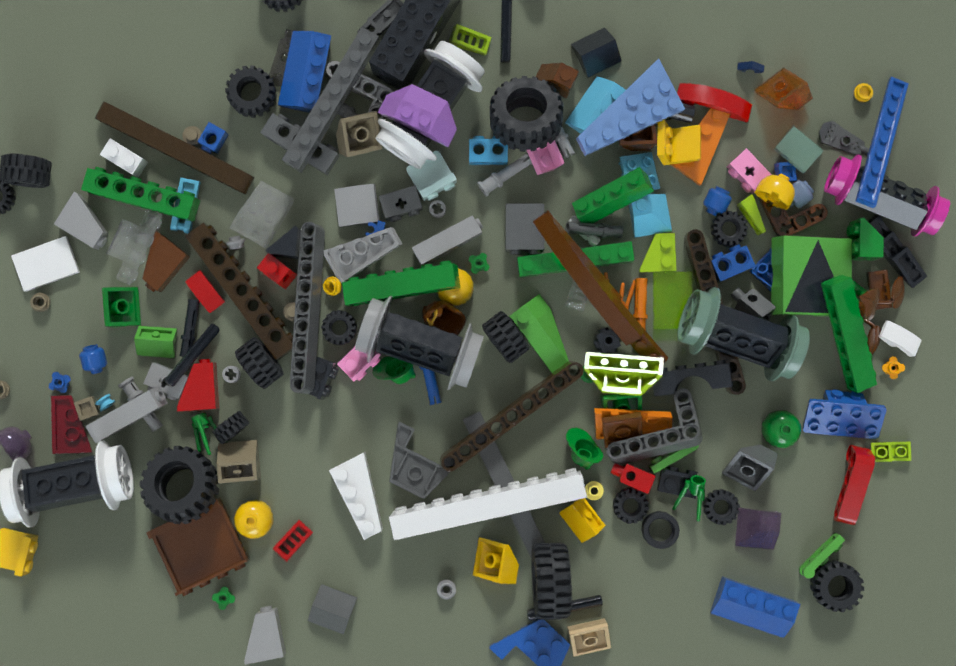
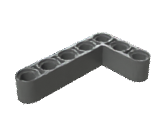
[607,388,703,465]

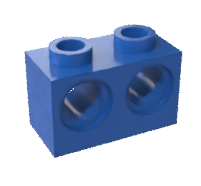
[711,244,755,283]

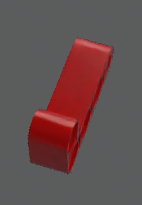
[834,445,875,525]

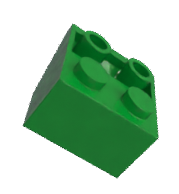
[846,218,884,261]

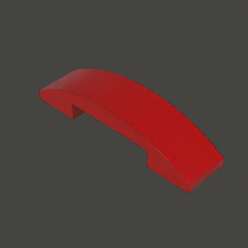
[677,83,752,123]

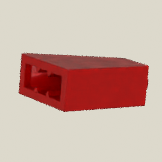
[177,359,219,411]

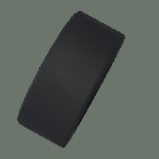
[641,511,680,549]

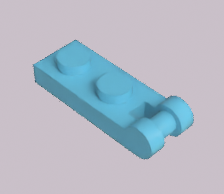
[170,177,201,234]

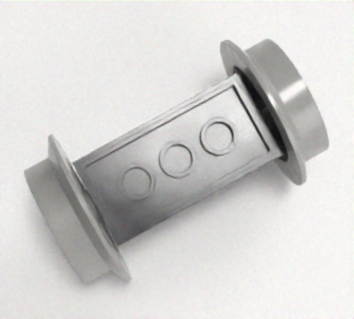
[355,296,484,390]

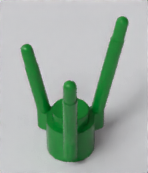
[191,412,227,456]
[672,475,706,522]

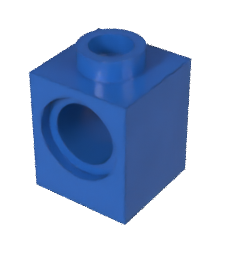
[197,122,229,154]

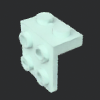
[406,151,457,201]

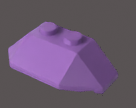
[378,84,457,147]

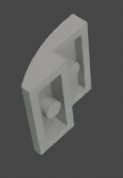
[334,184,380,227]

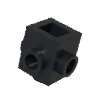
[593,327,622,354]

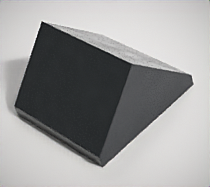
[571,28,622,78]
[265,226,300,259]

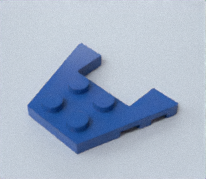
[489,619,570,666]

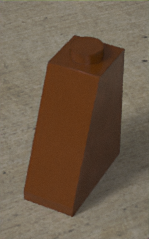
[536,62,579,99]
[142,231,190,292]

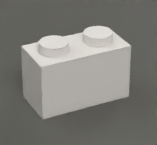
[100,139,148,178]

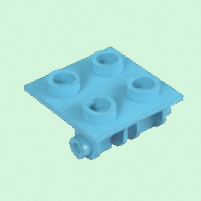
[619,152,660,190]

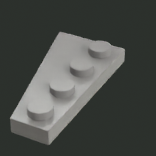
[324,227,402,284]

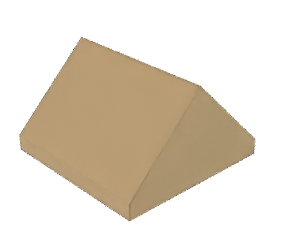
[567,618,611,656]

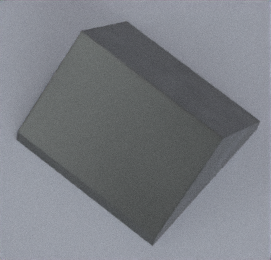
[308,584,357,634]

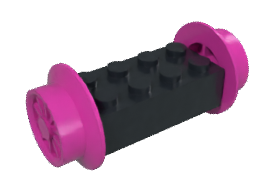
[824,154,950,237]

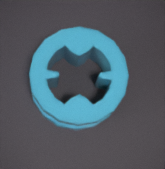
[95,394,115,412]

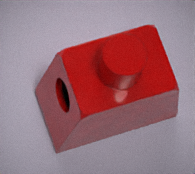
[257,254,297,290]
[611,463,656,494]

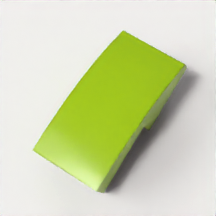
[871,441,911,462]

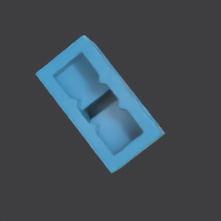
[469,136,508,165]

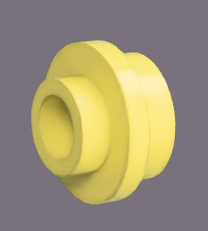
[585,481,604,500]

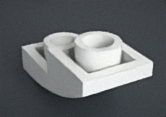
[879,321,922,357]

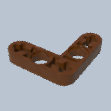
[758,197,828,237]

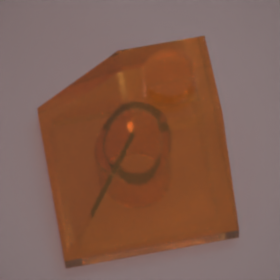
[754,68,813,110]

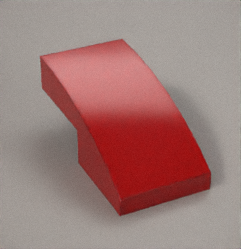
[185,270,225,313]

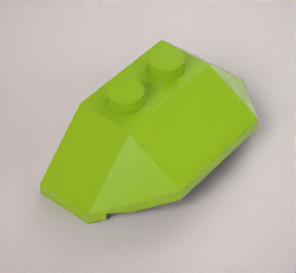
[584,352,664,396]

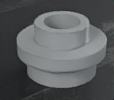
[226,235,245,250]
[437,580,456,599]

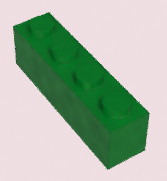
[572,167,654,224]

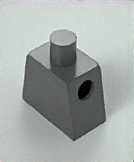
[731,288,776,321]

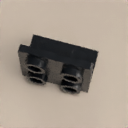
[309,356,339,400]

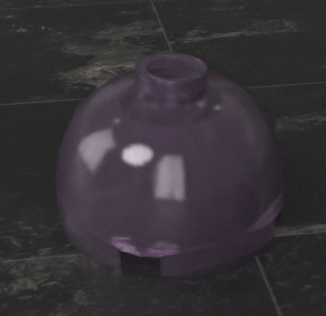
[0,426,32,462]

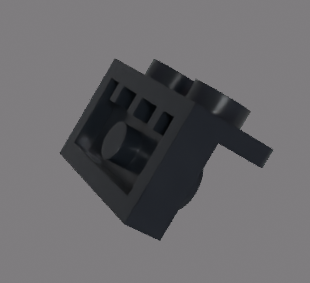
[657,466,698,499]

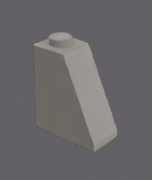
[54,192,108,250]
[244,606,286,665]

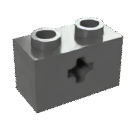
[379,185,423,222]

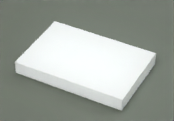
[11,236,80,292]

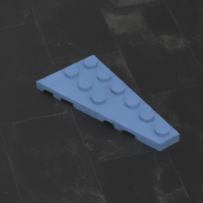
[576,59,685,156]

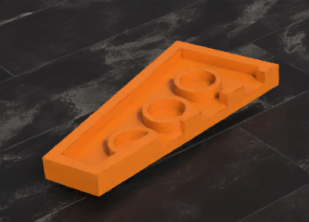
[672,108,730,186]
[594,408,672,440]

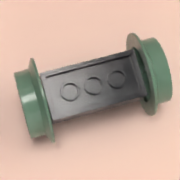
[677,287,810,381]

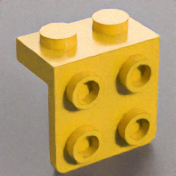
[0,528,38,577]

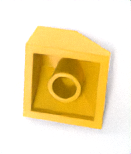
[473,537,519,584]

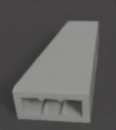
[412,215,483,265]
[86,387,168,443]

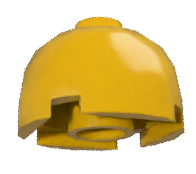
[755,174,795,210]
[437,268,474,306]
[234,500,274,539]

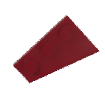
[51,395,93,454]

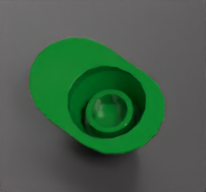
[372,356,416,384]
[566,428,604,470]

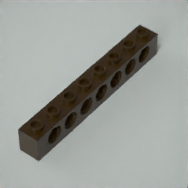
[185,222,293,360]

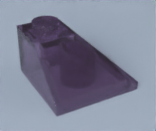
[735,507,781,550]

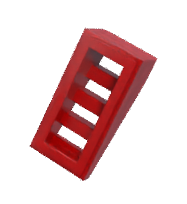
[272,520,313,562]

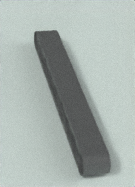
[290,222,325,394]

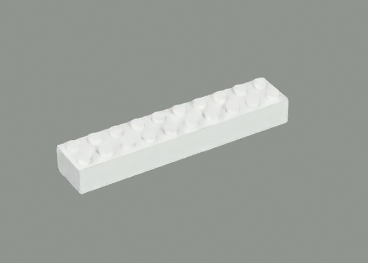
[389,468,587,540]

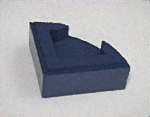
[737,61,765,73]

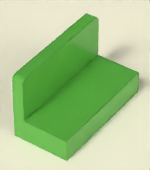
[134,326,178,358]

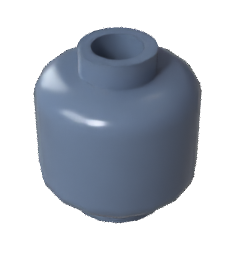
[791,180,814,208]

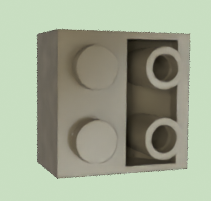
[217,440,261,484]

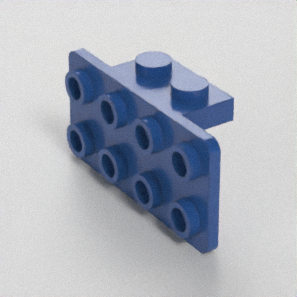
[802,389,886,439]

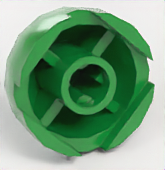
[761,410,801,448]

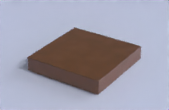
[602,412,643,448]

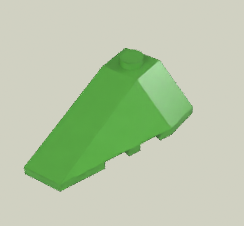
[509,294,569,373]

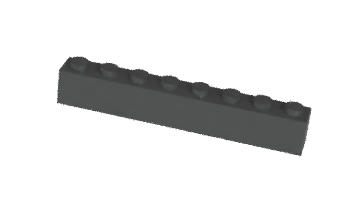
[282,27,380,173]

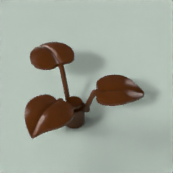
[859,276,905,355]

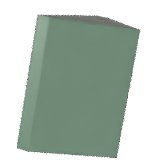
[774,125,823,174]

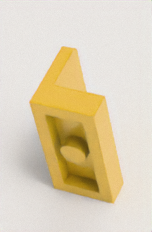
[559,498,606,543]

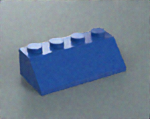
[278,31,331,113]
[710,576,800,638]

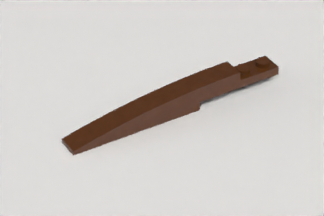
[533,211,668,363]

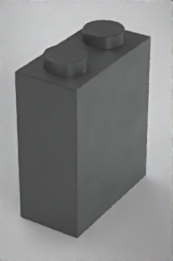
[505,204,544,255]

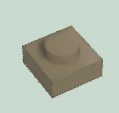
[74,396,100,421]

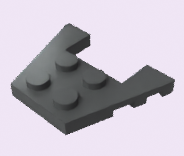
[389,422,464,499]

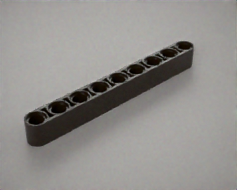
[95,101,254,195]
[684,229,746,395]
[440,361,584,472]

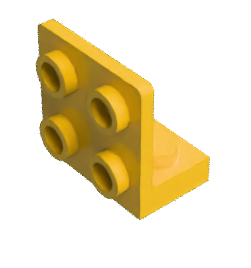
[657,120,701,165]

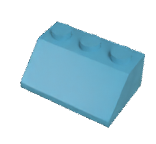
[565,76,626,134]

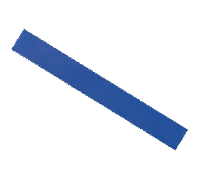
[855,77,909,209]

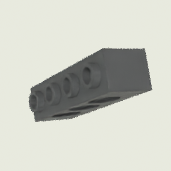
[260,113,339,176]

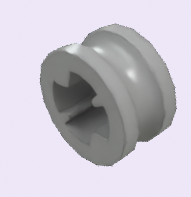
[429,200,446,218]
[222,366,241,383]

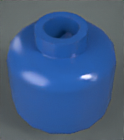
[703,186,732,216]
[79,344,107,374]

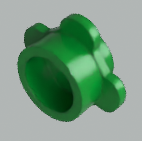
[469,253,490,274]
[212,586,235,610]

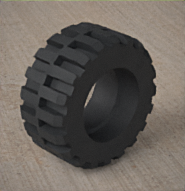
[489,76,563,152]
[139,446,219,524]
[531,543,572,620]

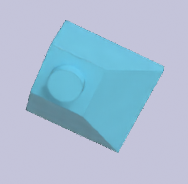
[629,194,672,238]

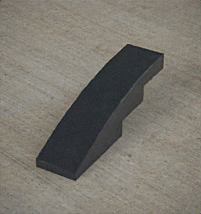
[868,215,927,288]

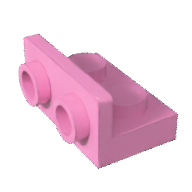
[527,140,564,175]
[337,346,381,382]

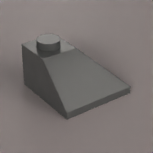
[722,445,778,491]

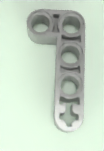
[326,61,393,120]

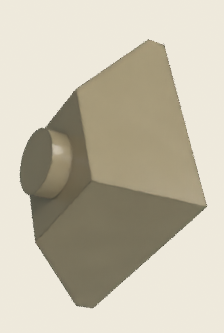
[336,111,382,157]

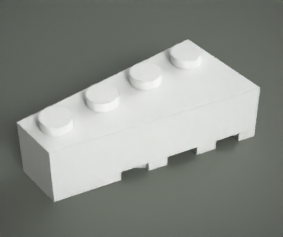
[329,452,383,540]

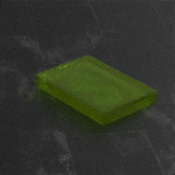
[653,272,692,329]

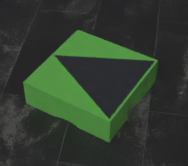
[771,236,852,316]

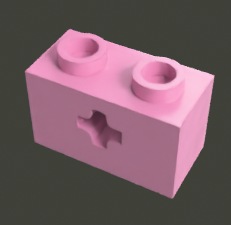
[727,148,772,194]

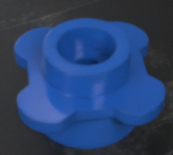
[49,372,71,393]

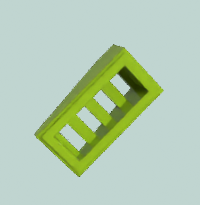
[448,24,492,56]
[737,194,766,236]

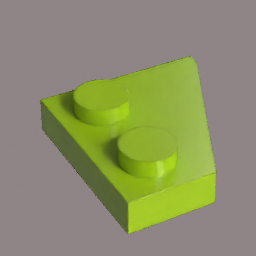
[639,233,677,273]

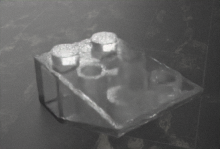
[230,181,295,249]

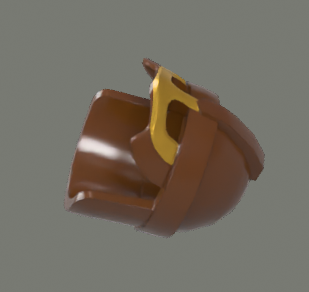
[422,301,466,336]

